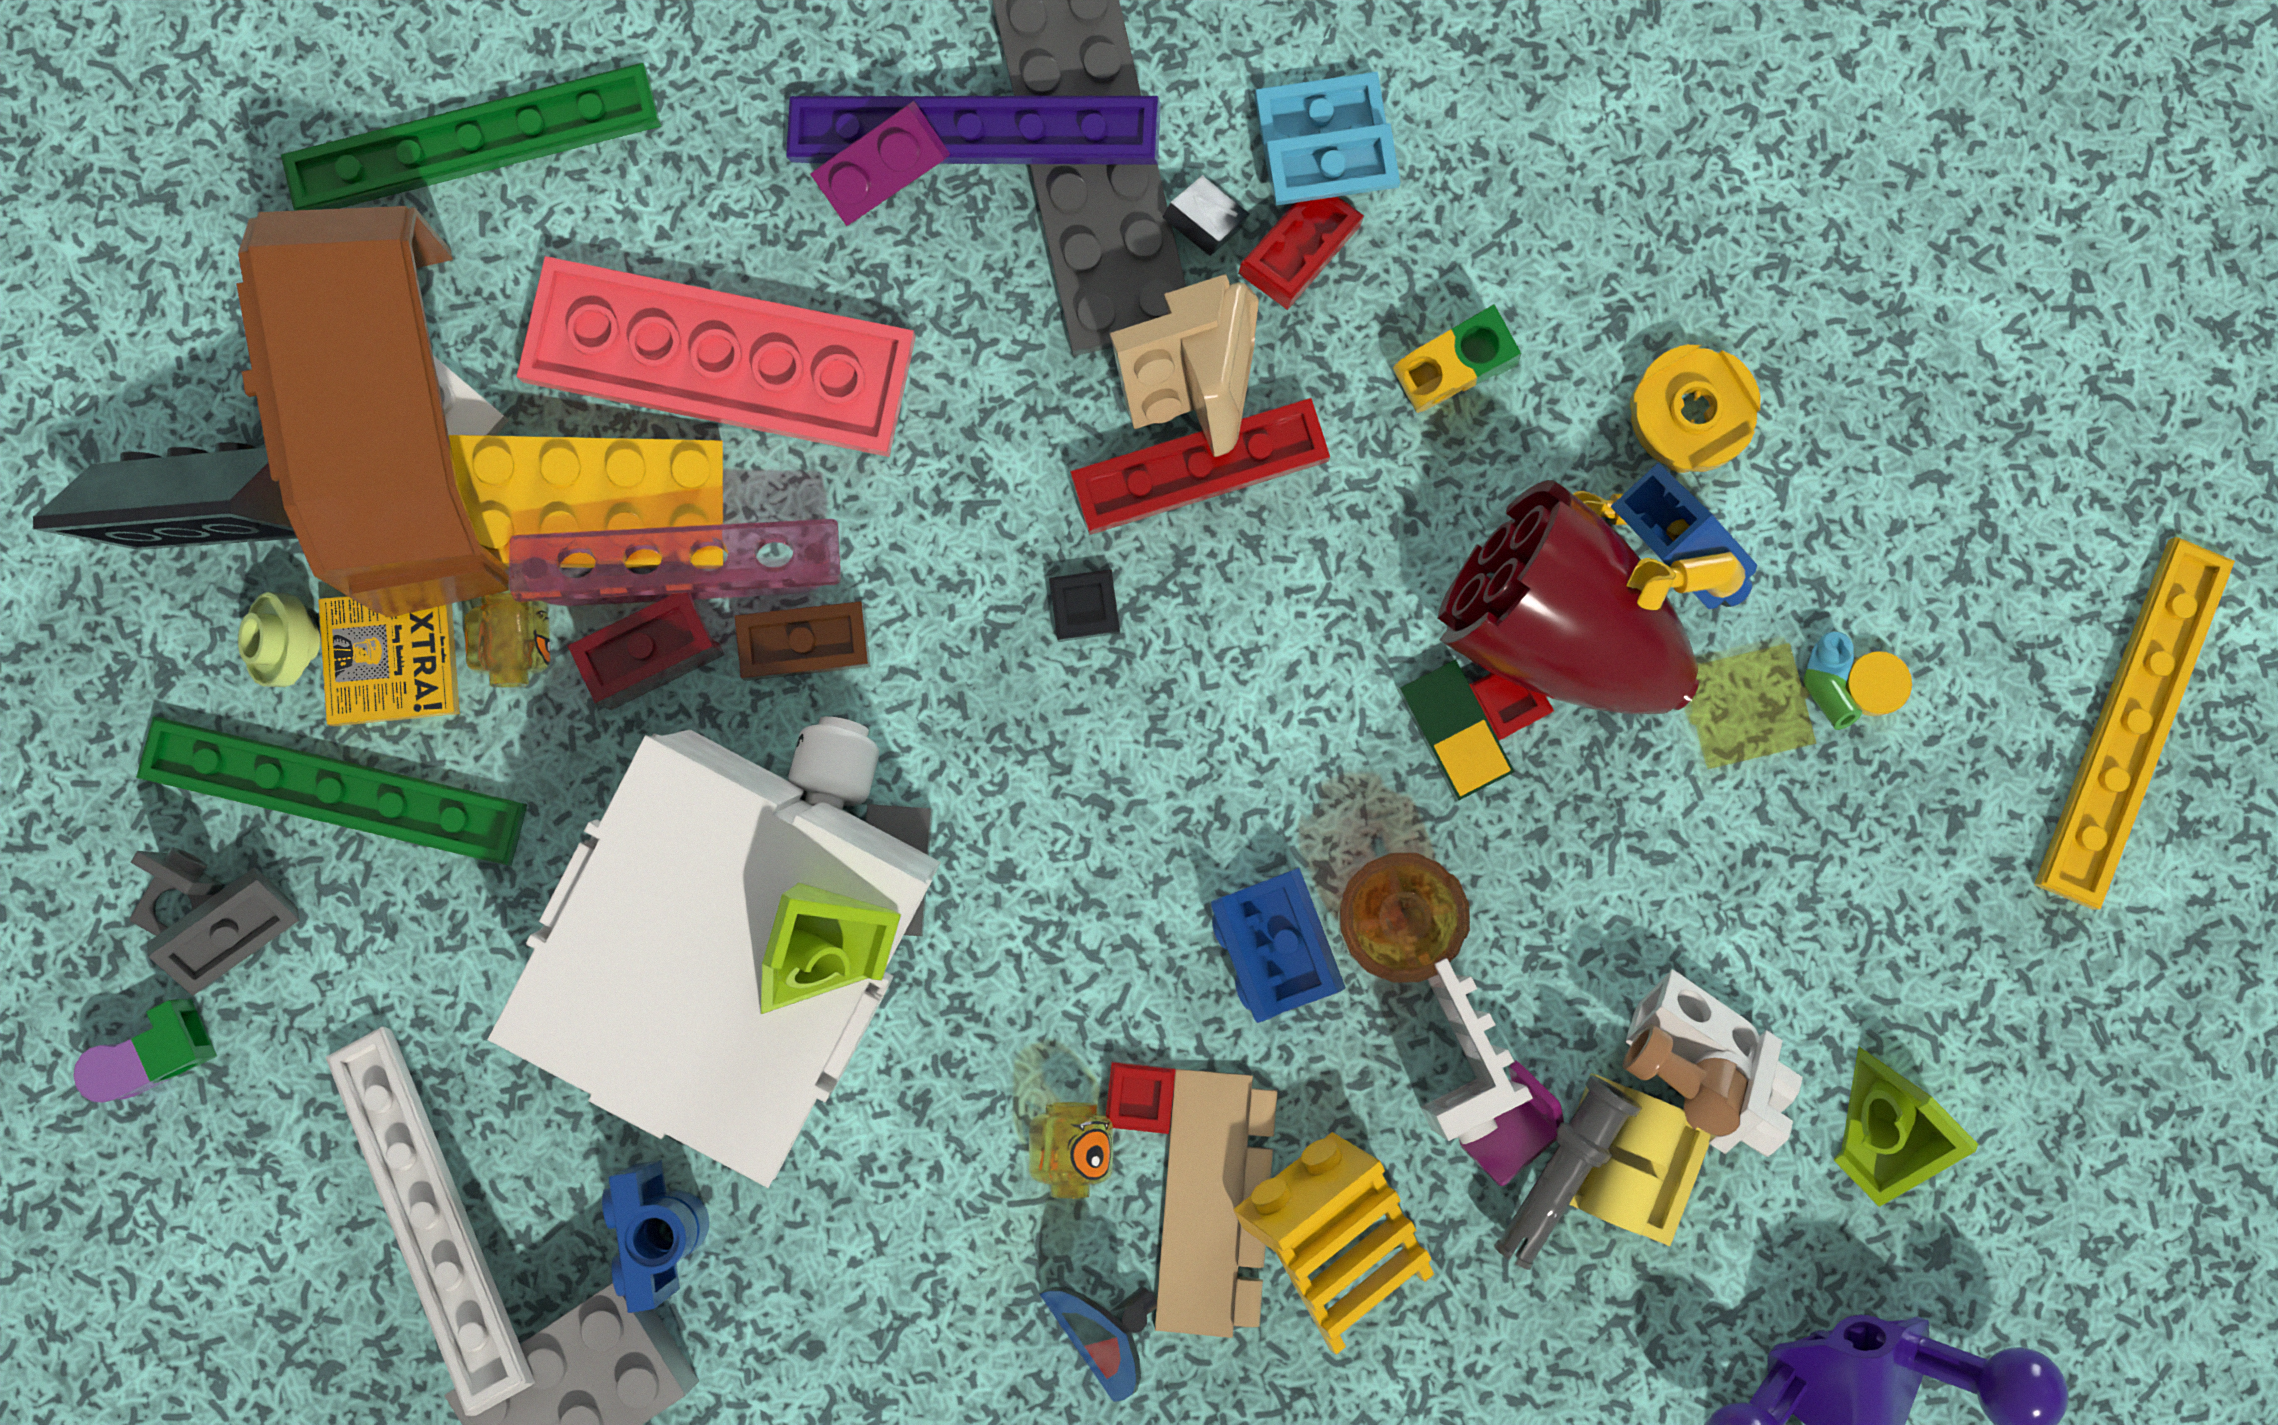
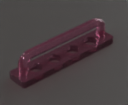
[509,519,841,606]

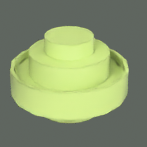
[238,592,320,687]

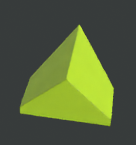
[761,883,901,1014]
[1834,1046,1979,1207]

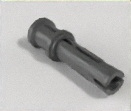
[1494,1075,1642,1270]

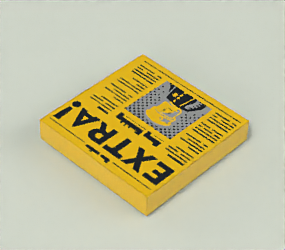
[318,596,460,726]

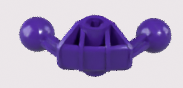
[1704,1315,2069,1425]

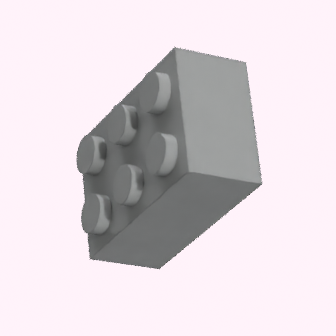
[444,1283,699,1425]

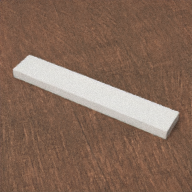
[325,1026,535,1416]

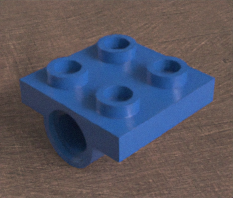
[602,1160,709,1313]

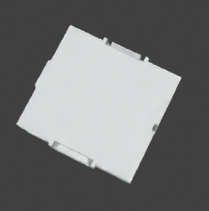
[488,729,941,1188]

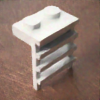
[1419,957,1533,1144]

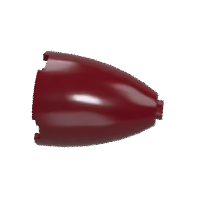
[1437,480,1699,714]

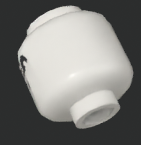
[788,716,879,809]

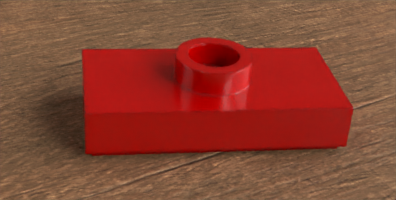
[1238,197,1364,310]

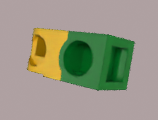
[1392,304,1522,413]

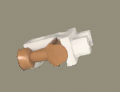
[1623,969,1803,1157]

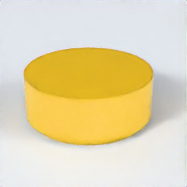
[1846,651,1912,716]

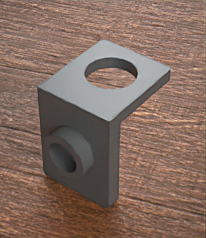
[130,847,225,936]

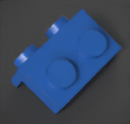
[1211,868,1346,1023]

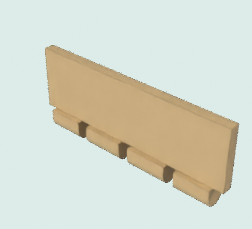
[1155,1069,1277,1338]

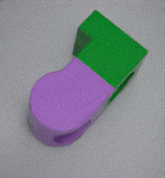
[73,998,217,1103]

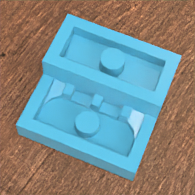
[1254,72,1400,206]

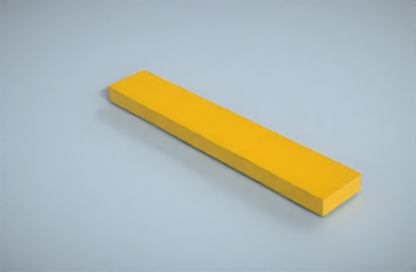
[2034,537,2235,910]

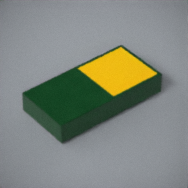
[1397,659,1515,802]

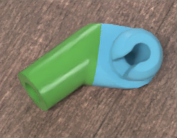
[1804,631,1862,730]

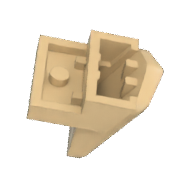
[1110,274,1259,457]

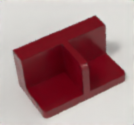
[567,589,725,710]

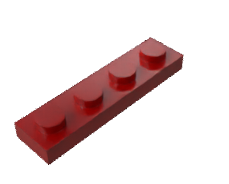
[1070,398,1330,535]

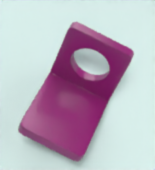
[1459,1060,1564,1186]

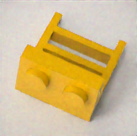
[1233,1132,1434,1355]

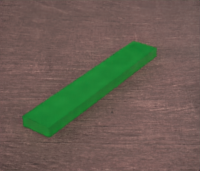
[281,63,662,211]
[136,716,528,866]

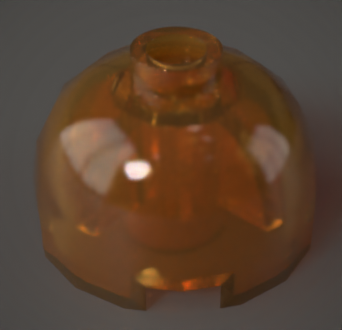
[1338,853,1470,983]

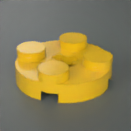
[1630,344,1761,473]

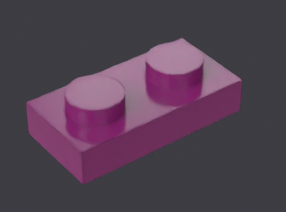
[810,101,950,226]

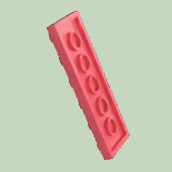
[516,256,916,457]

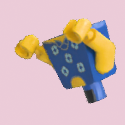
[1573,462,1757,610]

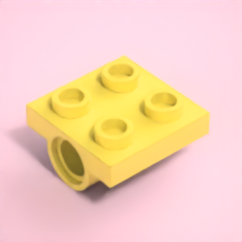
[1569,1073,1711,1246]

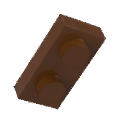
[734,601,871,681]

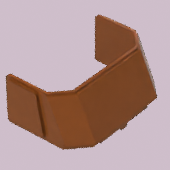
[236,206,516,617]

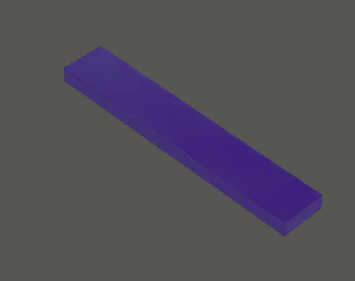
[786,96,1161,165]

